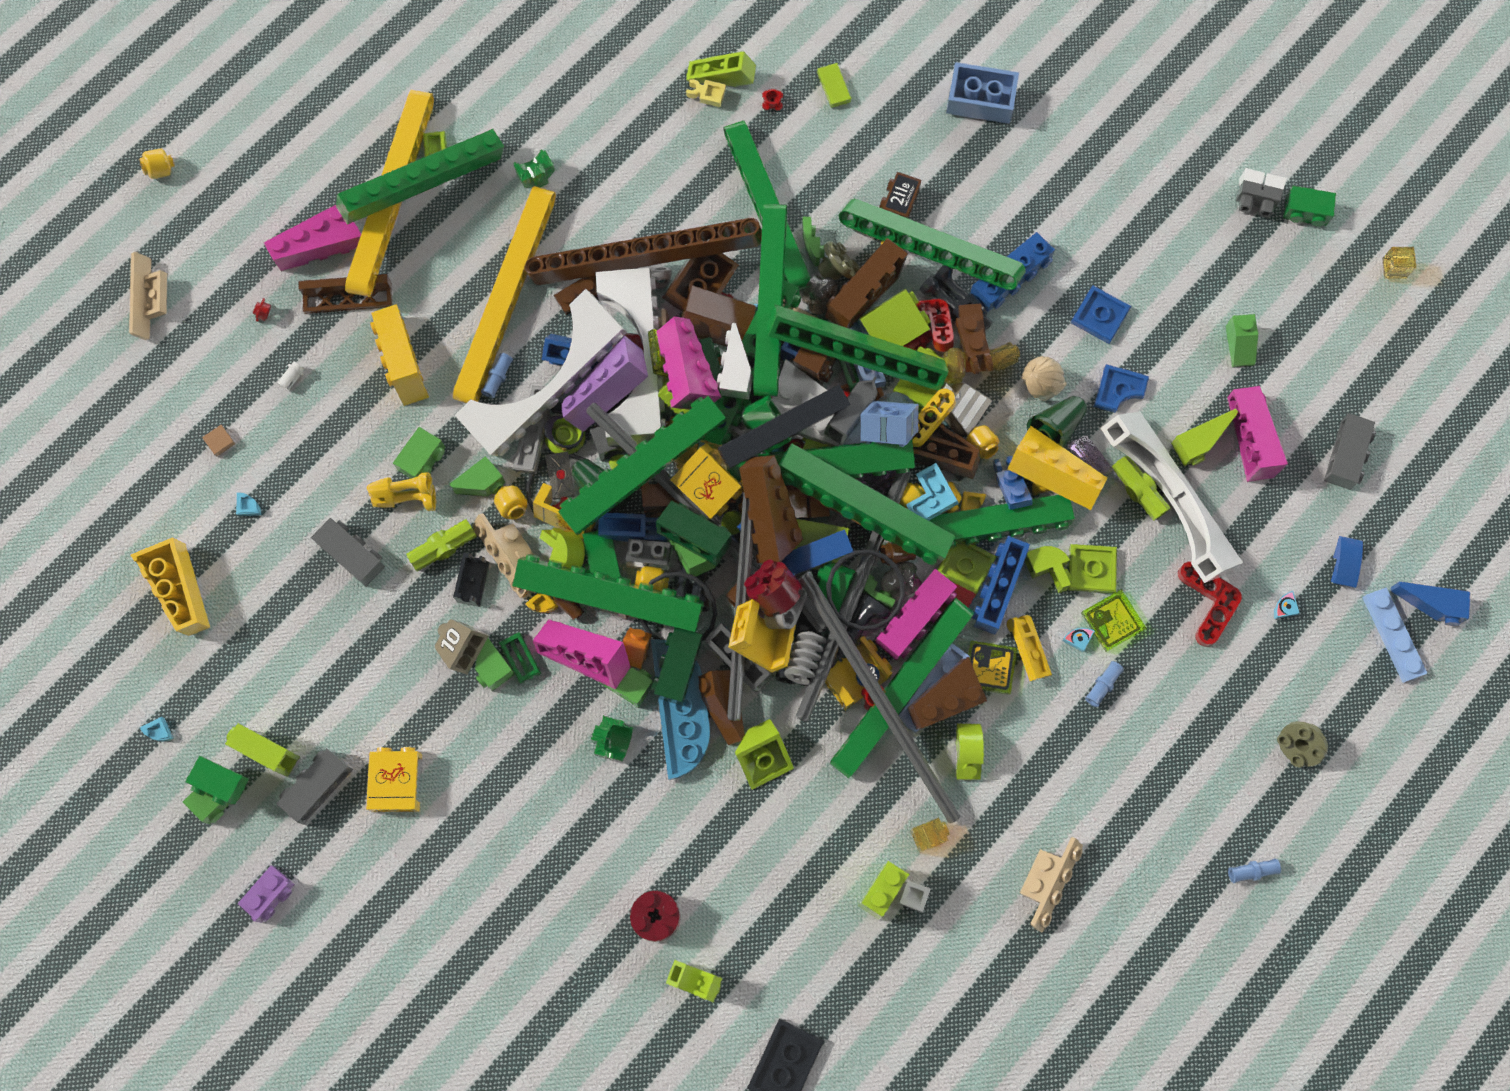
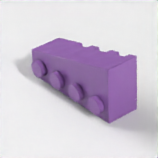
[561,335,648,432]

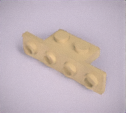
[129,252,167,340]
[473,513,534,598]
[1020,837,1083,933]

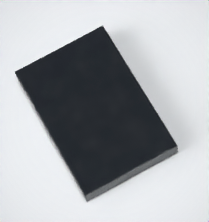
[747,1018,824,1091]

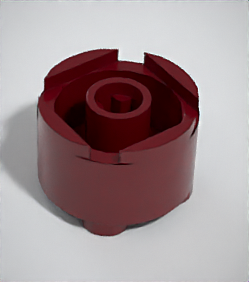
[744,559,802,617]
[630,891,681,942]

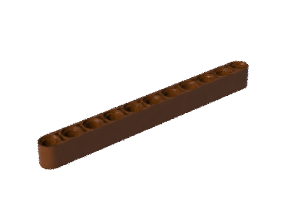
[524,218,762,285]

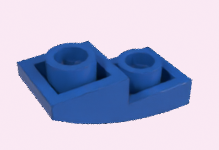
[1331,536,1363,588]

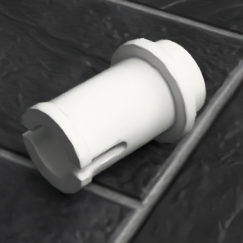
[277,362,305,391]

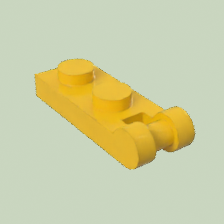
[1006,615,1052,681]

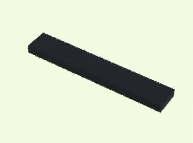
[717,384,851,469]

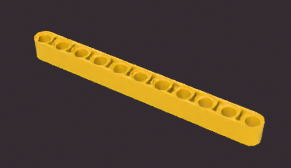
[345,90,434,297]
[453,186,556,403]

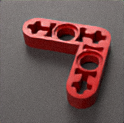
[916,299,954,352]
[1178,561,1242,647]

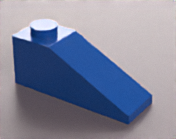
[1391,581,1470,626]

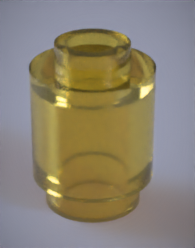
[990,342,1020,371]
[943,348,966,384]

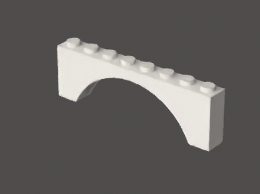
[596,268,666,446]
[455,289,627,457]
[1101,411,1243,583]

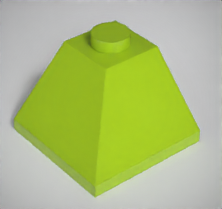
[735,719,794,790]

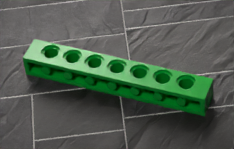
[700,281,802,451]

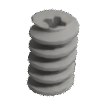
[784,632,827,685]

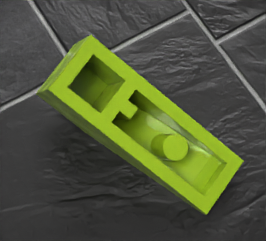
[686,51,756,87]
[1171,409,1238,466]

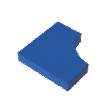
[1094,364,1149,413]

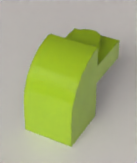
[539,528,585,568]
[1024,546,1072,593]
[955,723,984,780]
[666,960,722,1003]

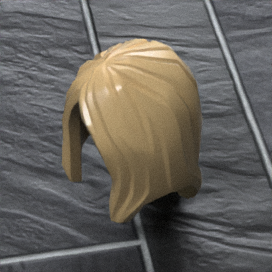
[1022,356,1067,401]

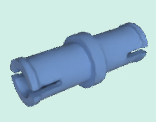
[481,353,513,398]
[1085,661,1124,707]
[1228,858,1281,883]

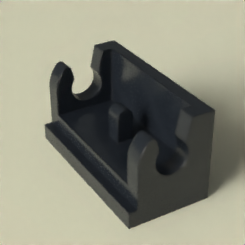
[453,552,490,607]

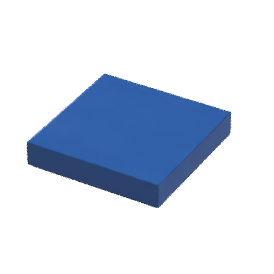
[1071,285,1132,344]

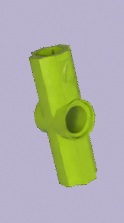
[1111,455,1171,521]
[406,519,477,572]

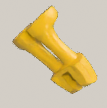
[367,472,436,511]

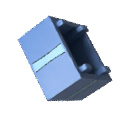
[861,401,918,447]

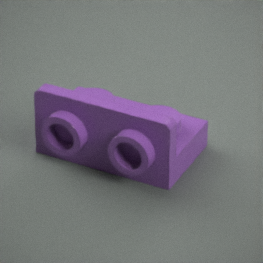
[238,865,295,923]

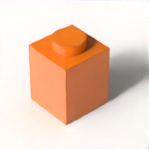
[623,627,652,669]

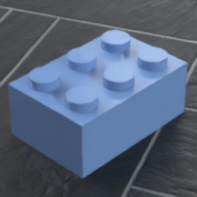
[946,62,1019,124]

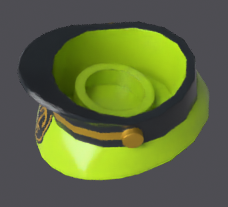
[544,415,586,455]

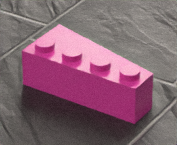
[264,205,361,271]
[656,316,721,410]
[1227,386,1288,482]
[875,569,957,660]
[533,619,631,689]

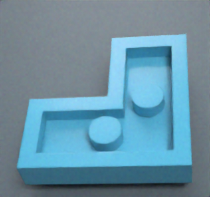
[906,463,959,521]

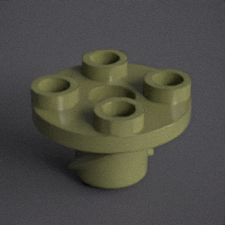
[818,241,860,282]
[1277,721,1328,767]

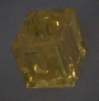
[1382,247,1417,279]
[910,818,950,853]

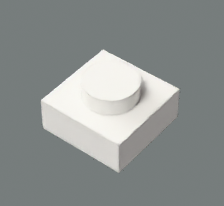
[899,880,931,913]

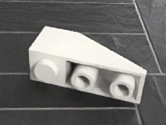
[717,323,753,399]

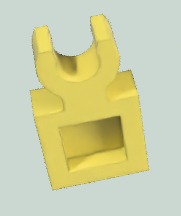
[686,79,726,107]

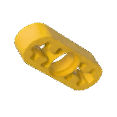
[912,389,956,447]

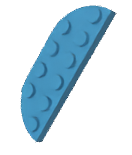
[651,639,710,780]

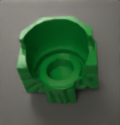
[513,149,555,188]
[591,715,633,762]

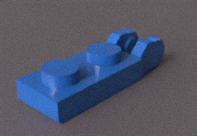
[993,456,1032,510]

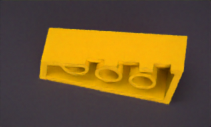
[370,304,429,406]
[1008,426,1107,510]
[131,537,210,636]

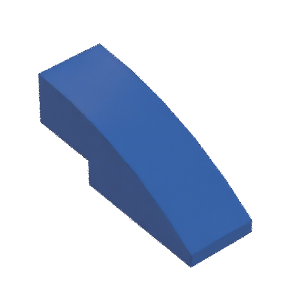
[598,513,668,543]
[782,530,853,575]

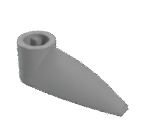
[764,571,813,629]

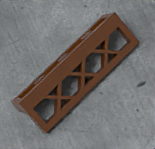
[298,274,392,314]

